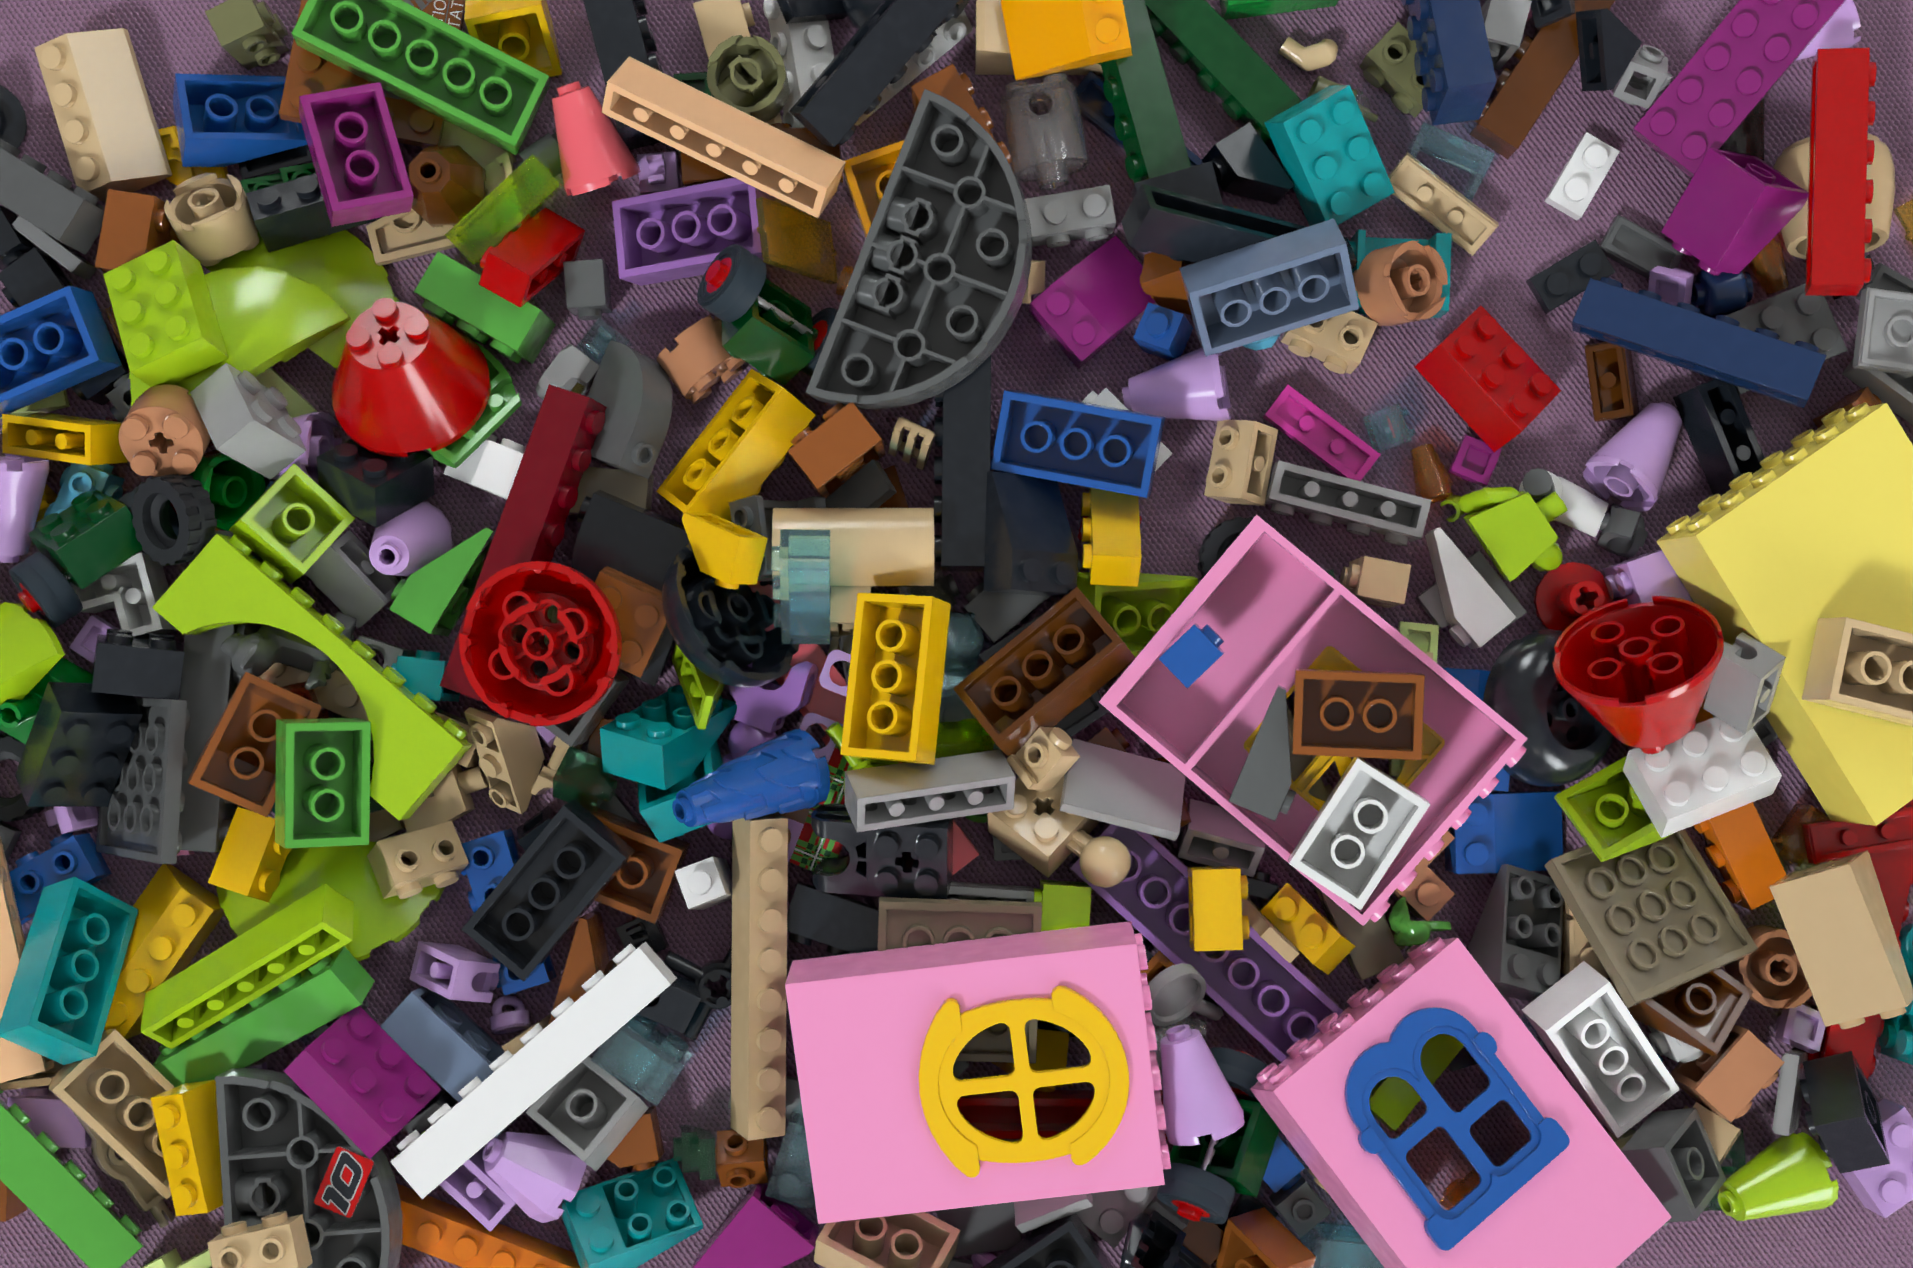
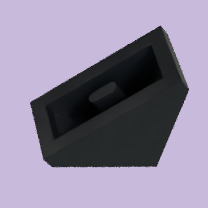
[1576,8,1642,91]

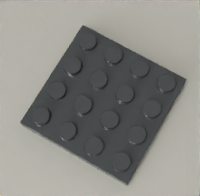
[96,698,190,864]

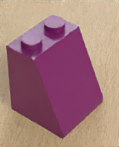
[1661,148,1808,276]
[692,1183,820,1268]

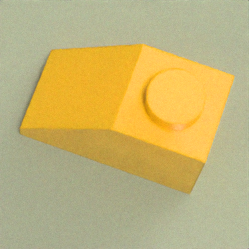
[682,512,768,590]

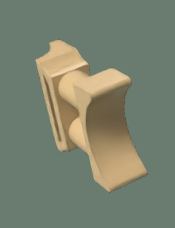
[531,736,583,796]

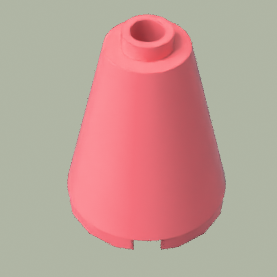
[552,81,641,196]

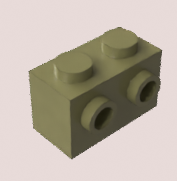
[205,0,289,70]
[1359,22,1424,118]

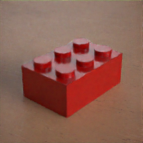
[1414,305,1561,453]

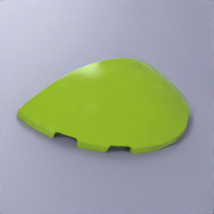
[197,230,399,369]
[129,266,351,407]
[0,602,65,705]
[217,841,445,961]

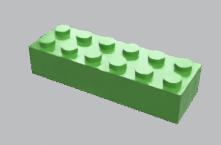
[291,0,550,155]

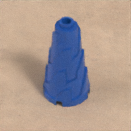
[672,729,830,827]

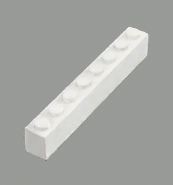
[390,941,677,1199]

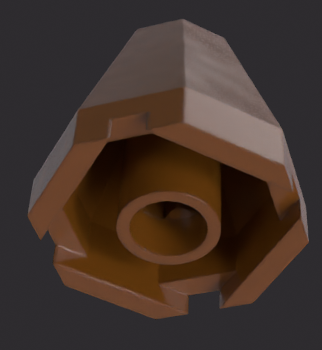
[406,145,487,227]

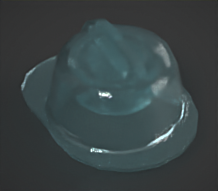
[942,612,984,696]

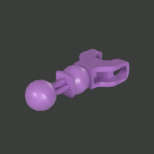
[707,661,818,840]

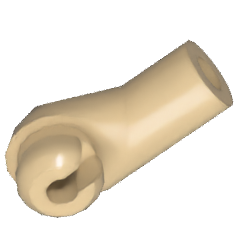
[1278,37,1338,71]

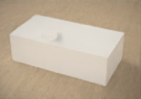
[1522,961,1680,1138]

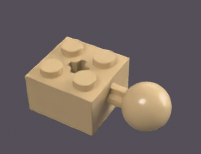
[987,776,1131,888]

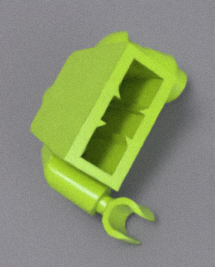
[1440,487,1568,582]

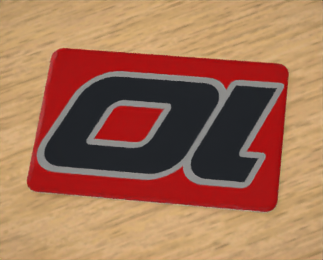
[314,1147,374,1218]

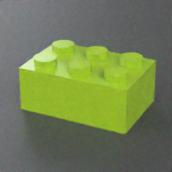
[103,240,229,387]

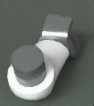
[1519,468,1648,558]

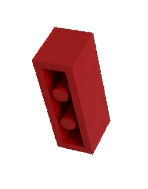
[479,207,585,308]

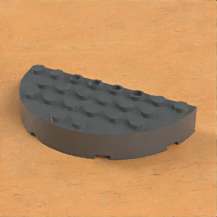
[805,89,1032,410]
[215,1068,402,1268]

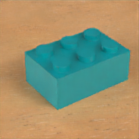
[1264,85,1395,226]

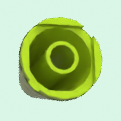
[1717,1132,1839,1221]

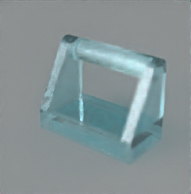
[1407,122,1495,201]

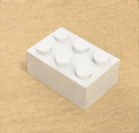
[1623,717,1782,838]
[1288,757,1431,910]

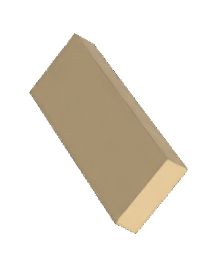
[1388,152,1499,256]

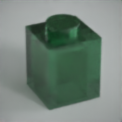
[553,746,617,813]

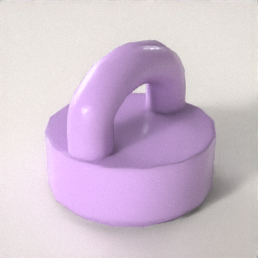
[490,995,531,1034]

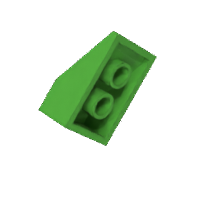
[389,527,496,636]

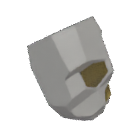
[536,343,599,400]

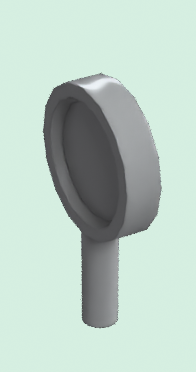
[1145,963,1223,1027]

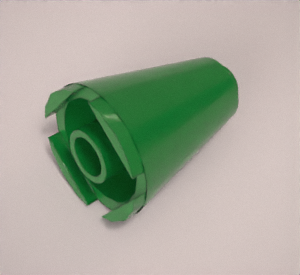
[170,453,265,531]

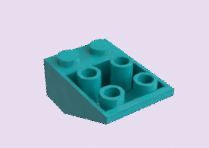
[600,685,737,790]
[562,1157,703,1268]

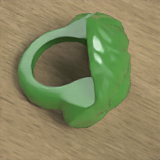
[1389,897,1451,947]

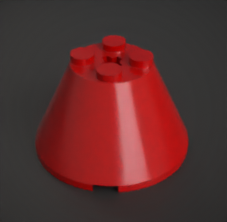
[331,298,491,457]
[1552,596,1724,754]

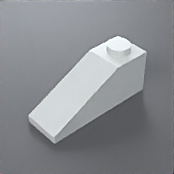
[1425,527,1517,649]

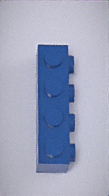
[461,828,557,996]
[9,832,112,925]

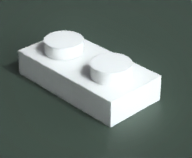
[1544,132,1620,220]

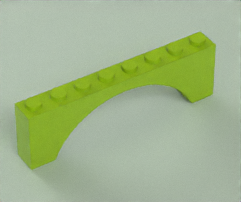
[152,533,472,821]

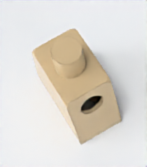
[403,764,489,833]

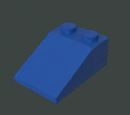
[173,73,307,167]
[1445,791,1563,874]

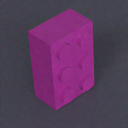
[299,82,414,227]
[284,1006,442,1159]

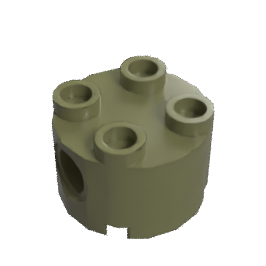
[707,35,790,123]

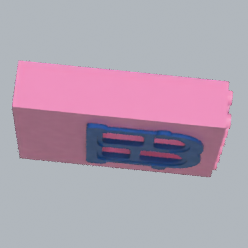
[1250,937,1672,1268]

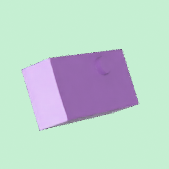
[612,177,781,286]

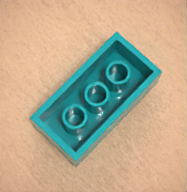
[0,877,138,1065]

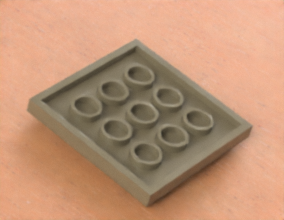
[1544,829,1758,1008]
[878,897,1042,1063]

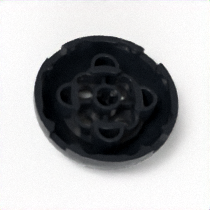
[662,543,799,688]
[1483,629,1615,787]

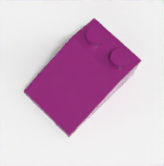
[1028,235,1156,369]

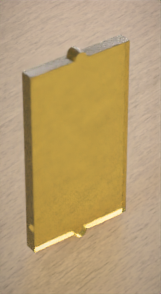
[756,197,838,285]

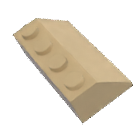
[34,28,172,202]

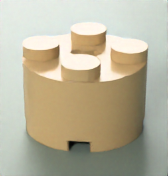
[164,173,259,266]

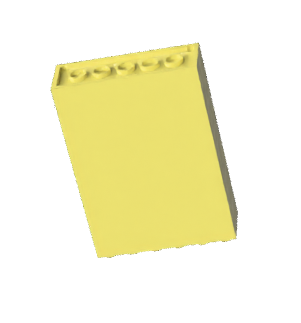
[1656,402,1913,826]

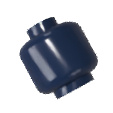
[1691,269,1753,317]

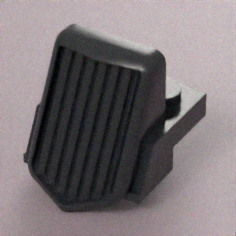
[1120,1210,1210,1268]

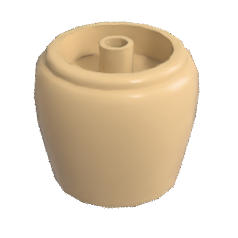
[1773,133,1895,259]

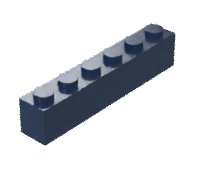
[1572,277,1827,408]

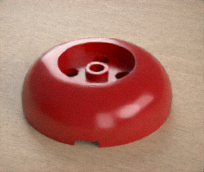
[459,561,622,726]

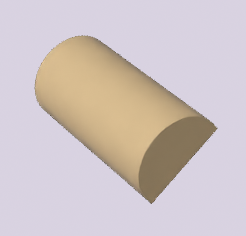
[772,508,934,586]
[49,1029,175,1199]

